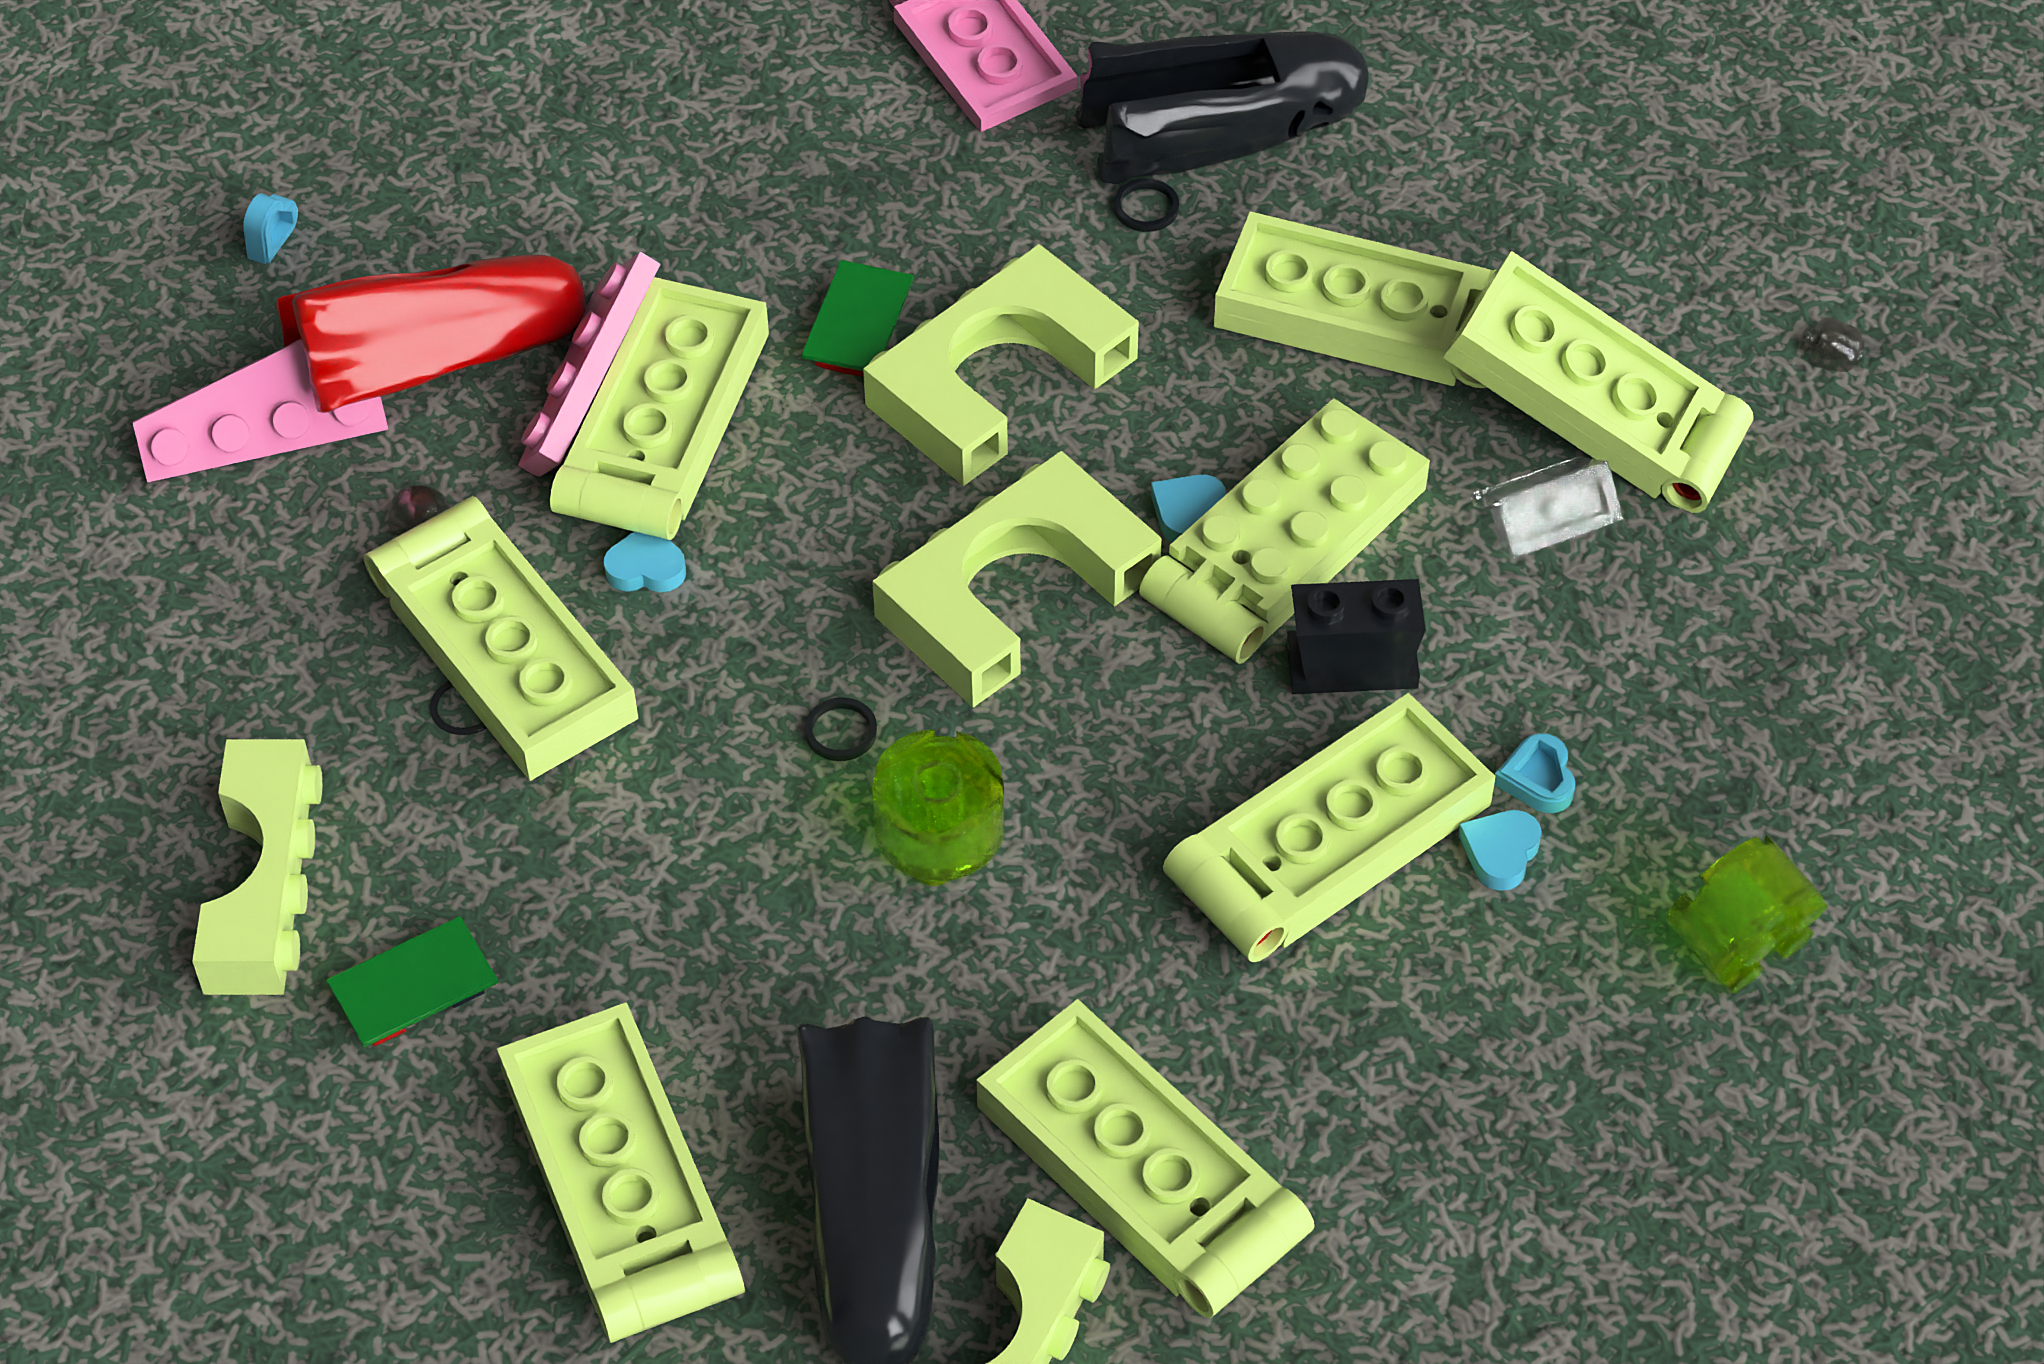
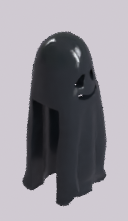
[1075,31,1369,184]
[797,1016,940,1364]

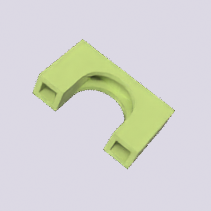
[863,244,1139,486]
[873,451,1162,707]

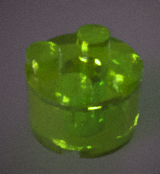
[872,729,1005,886]
[1666,835,1828,994]

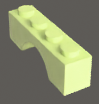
[192,739,322,995]
[986,1198,1110,1364]

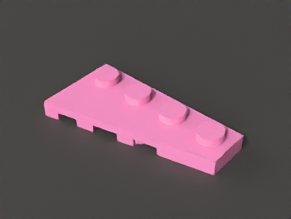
[518,252,660,477]
[133,339,388,482]

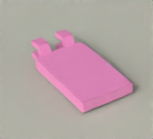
[889,0,1078,132]

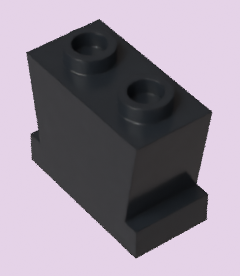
[1286,579,1426,694]

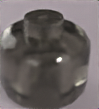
[1799,317,1864,372]
[388,485,449,537]

